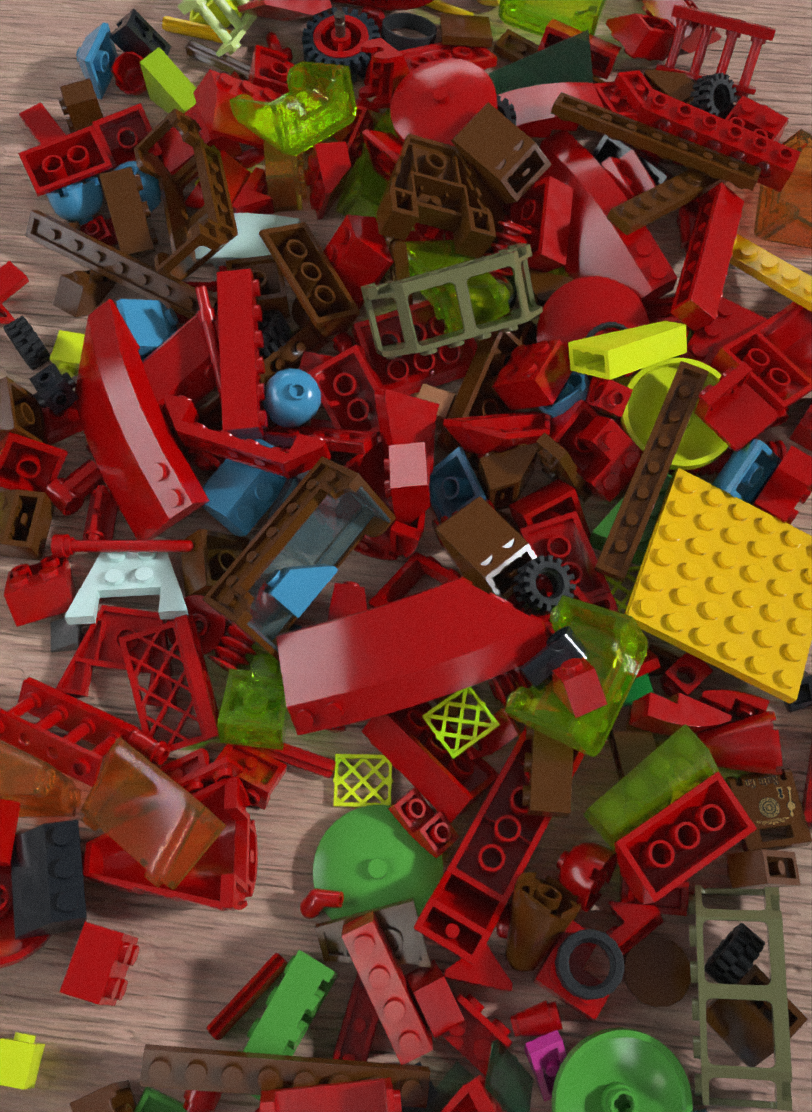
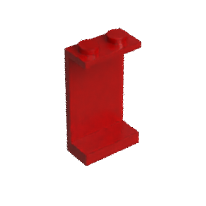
[260,1077,402,1112]

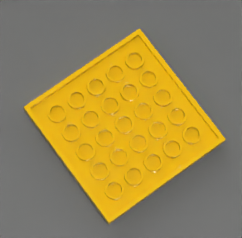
[623,467,812,704]

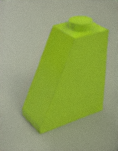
[140,47,197,114]

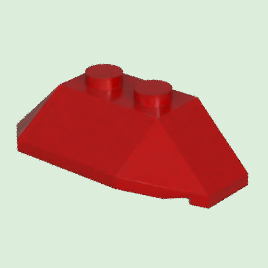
[443,411,551,458]

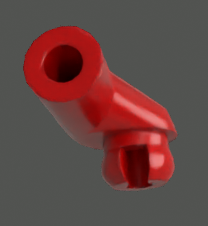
[265,32,293,62]

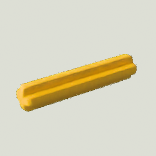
[162,16,232,43]

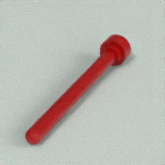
[51,534,194,558]

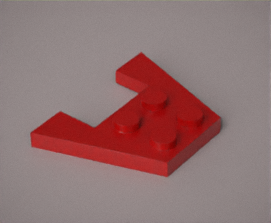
[55,605,177,709]

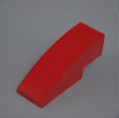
[629,692,732,736]

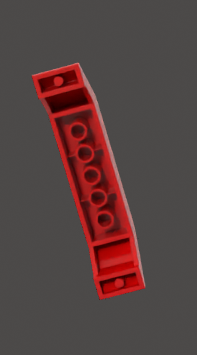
[413,637,632,966]

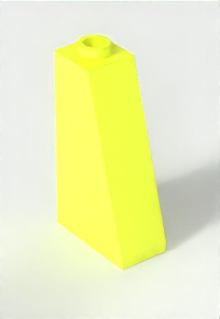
[568,321,687,380]

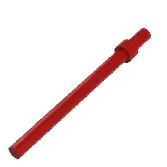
[195,286,222,407]

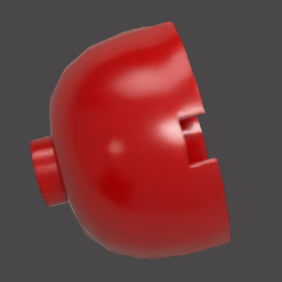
[556,842,618,912]

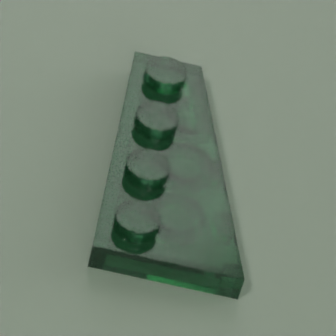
[489,30,593,95]

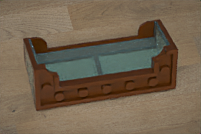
[202,456,396,662]

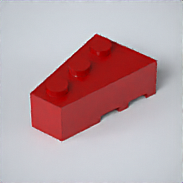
[679,297,768,365]

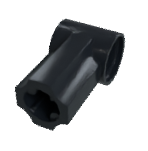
[520,626,590,691]

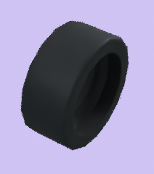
[555,929,625,1000]

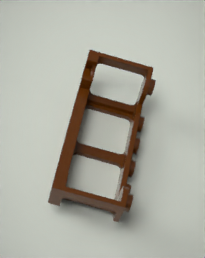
[134,108,238,283]

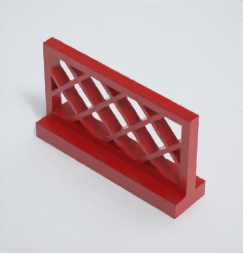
[118,614,226,752]

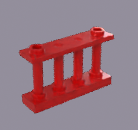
[655,4,776,98]
[0,677,138,787]

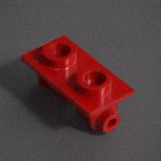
[82,485,118,540]

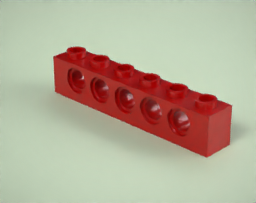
[637,88,801,192]

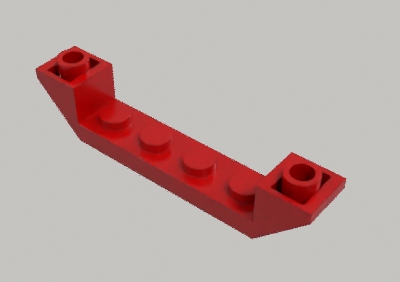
[163,393,331,478]

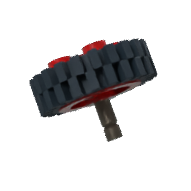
[302,7,380,84]

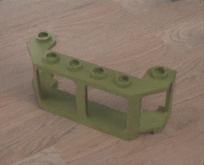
[360,243,543,360]
[688,885,792,1111]

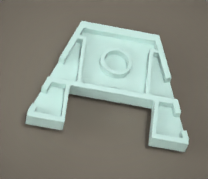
[65,552,189,625]

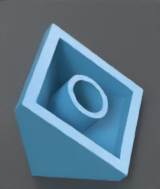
[712,438,782,505]
[429,447,486,522]

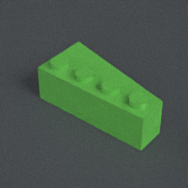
[238,949,339,1101]

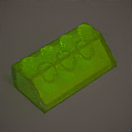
[583,724,722,853]

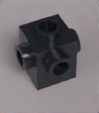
[30,363,79,415]

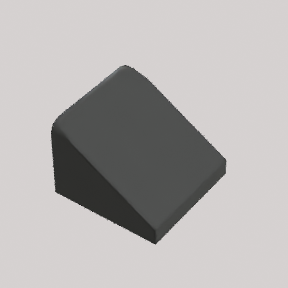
[51,618,82,652]

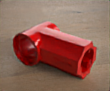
[676,197,701,253]
[45,459,105,516]

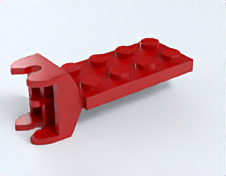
[358,38,497,109]

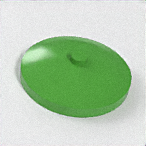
[313,805,444,920]
[551,1027,693,1112]

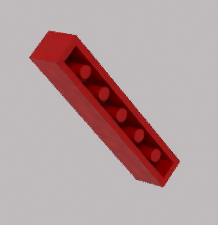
[671,182,744,332]
[216,268,268,440]

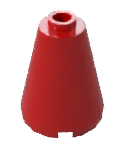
[691,711,783,776]

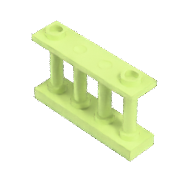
[177,0,258,57]

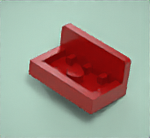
[601,150,656,200]

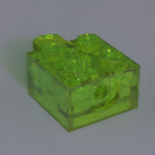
[217,654,290,750]

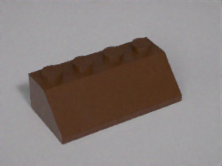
[259,222,361,337]

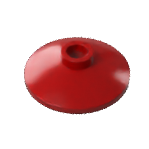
[166,595,226,655]

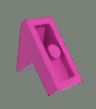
[524,1030,567,1102]

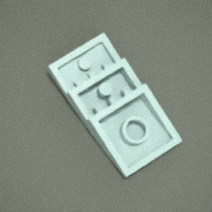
[195,213,301,269]

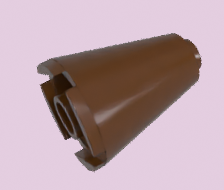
[505,872,581,972]

